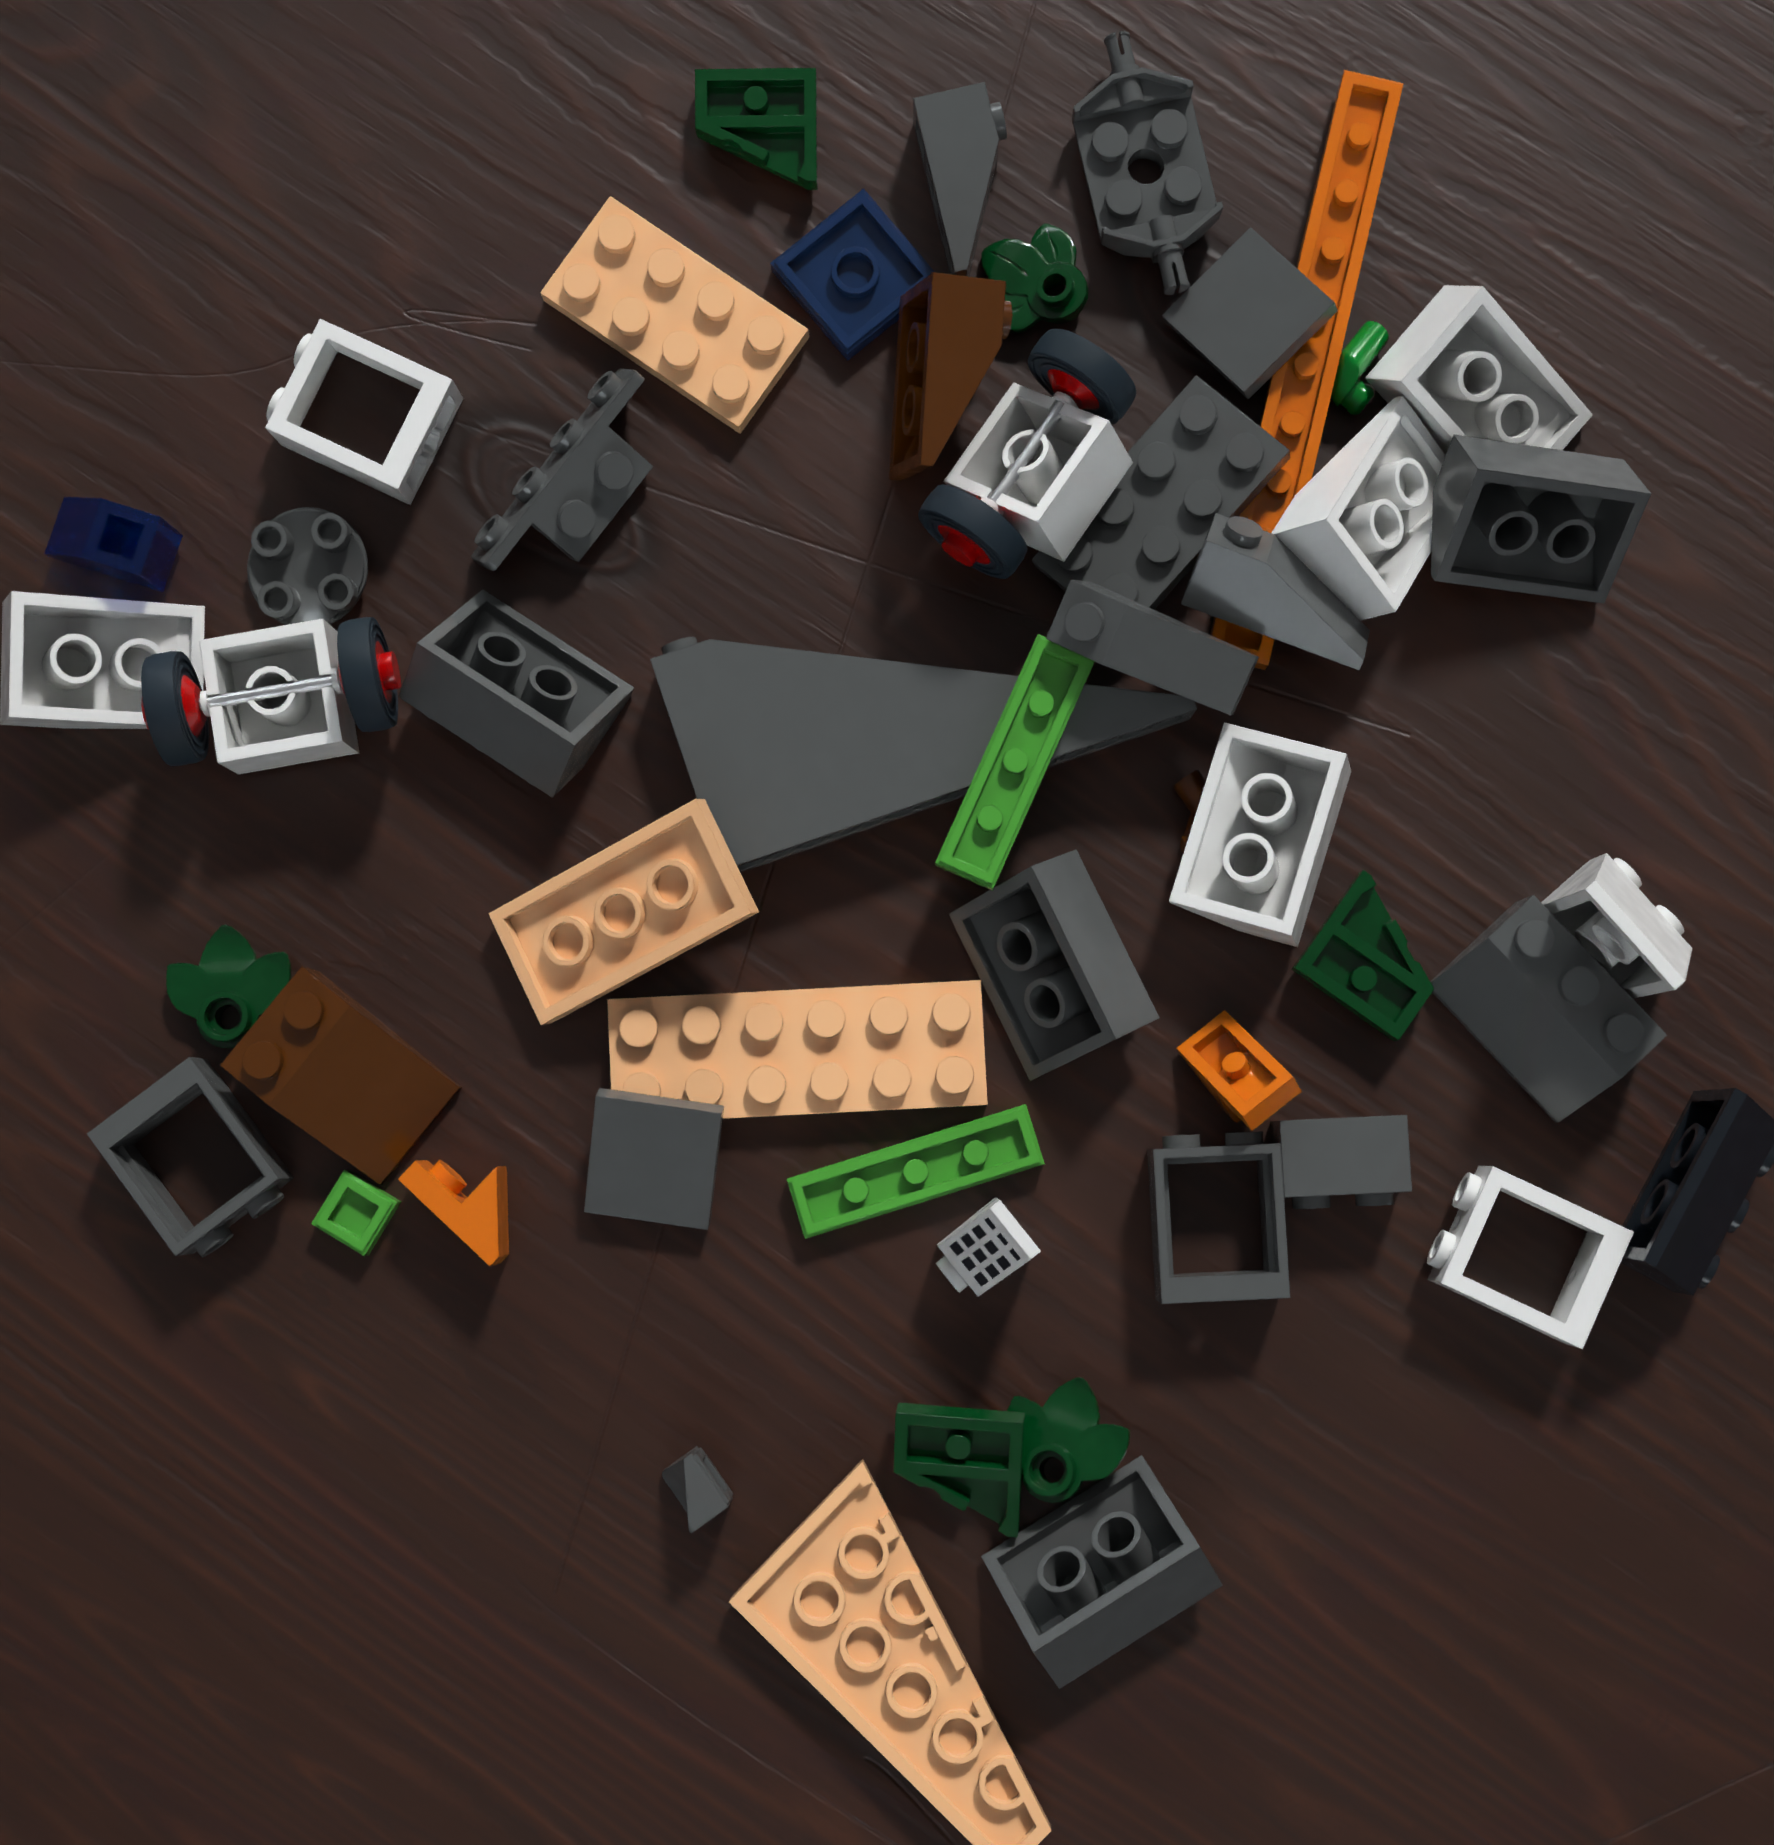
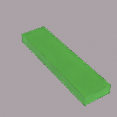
[935,634,1095,891]
[787,1104,1045,1239]

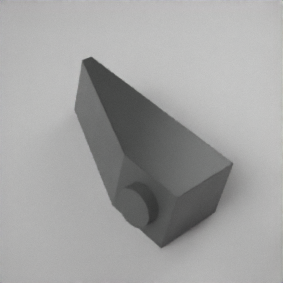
[913,82,1007,277]
[1181,513,1370,670]
[1046,580,1259,715]

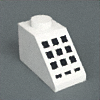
[936,1197,1041,1297]

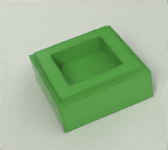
[311,1170,402,1256]

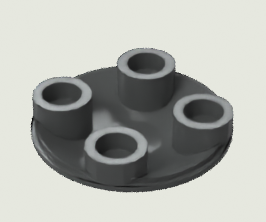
[247,507,368,625]

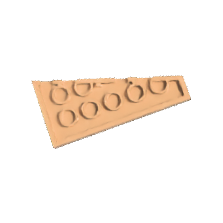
[729,1459,1051,1845]

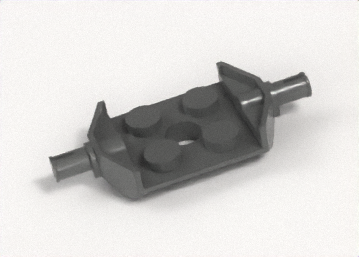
[1072,31,1223,295]

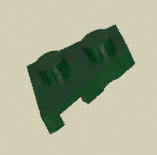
[695,68,818,190]
[1291,870,1434,1041]
[893,1403,1025,1537]

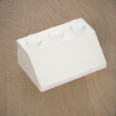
[1169,722,1351,947]

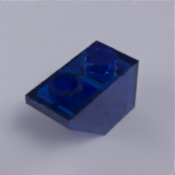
[44,497,183,592]

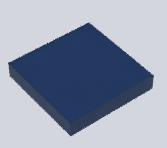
[770,188,935,361]

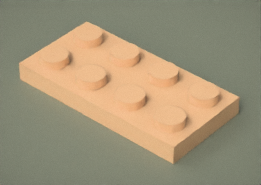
[540,196,809,434]
[488,799,759,1025]

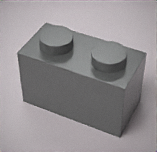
[1270,1115,1412,1209]

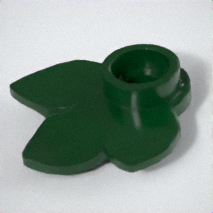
[981,223,1088,333]
[166,924,291,1049]
[1007,1377,1130,1503]

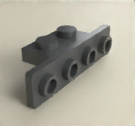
[471,368,653,571]

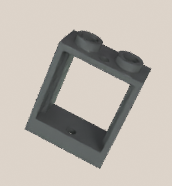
[87,1057,294,1257]
[1147,1131,1290,1304]

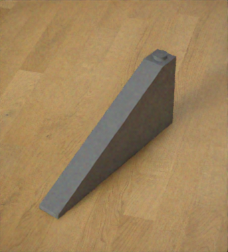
[650,637,1197,873]

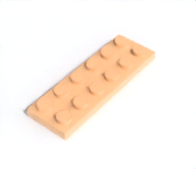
[607,980,988,1119]

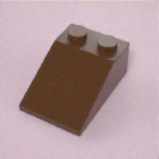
[889,272,1012,481]
[220,966,462,1185]

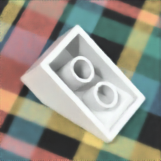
[1365,285,1593,455]
[1272,395,1446,621]
[0,591,205,729]
[1541,853,1692,998]

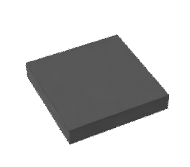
[1162,227,1338,399]
[584,1088,724,1230]

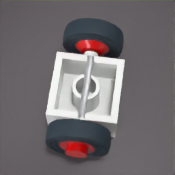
[918,329,1136,579]
[141,617,401,775]

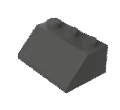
[1431,434,1651,603]
[398,590,634,798]
[949,849,1160,1081]
[1430,895,1667,1123]
[981,1455,1223,1689]

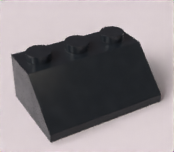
[1621,1088,1774,1296]

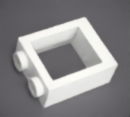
[265,319,464,505]
[1427,1166,1634,1349]

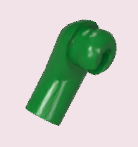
[1331,321,1389,415]

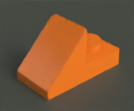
[1176,1010,1302,1131]
[398,1160,509,1266]

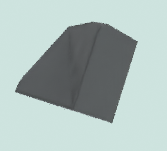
[662,1446,734,1534]

